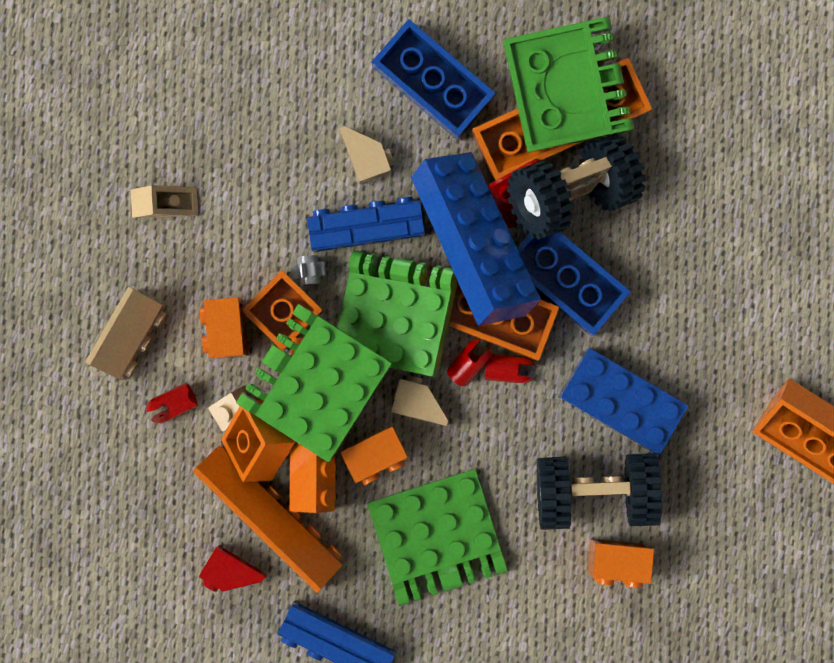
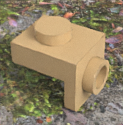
[208,386,256,432]

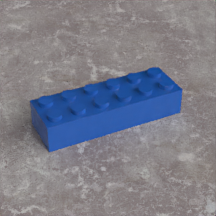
[411,152,541,326]

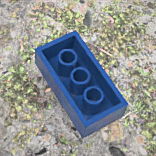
[371,19,496,141]
[517,232,631,336]
[558,348,688,455]

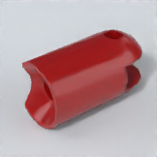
[447,339,492,386]
[485,354,536,383]
[146,382,198,424]

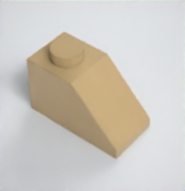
[340,126,394,184]
[131,186,198,218]
[391,375,448,426]

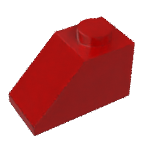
[199,545,267,592]

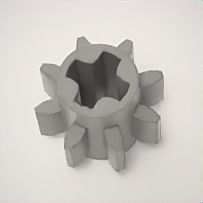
[291,255,326,286]

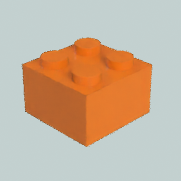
[241,270,324,351]
[199,297,249,359]
[221,400,295,483]
[340,425,408,485]
[588,539,654,588]

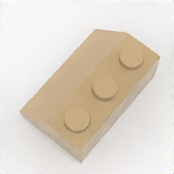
[85,287,166,380]

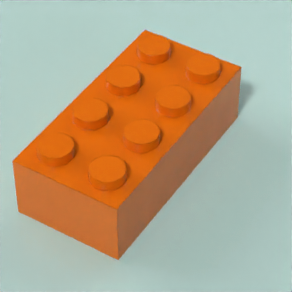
[448,267,559,361]

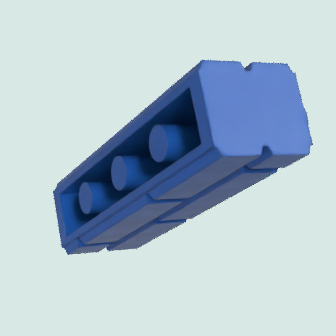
[307,196,425,252]
[277,601,396,663]

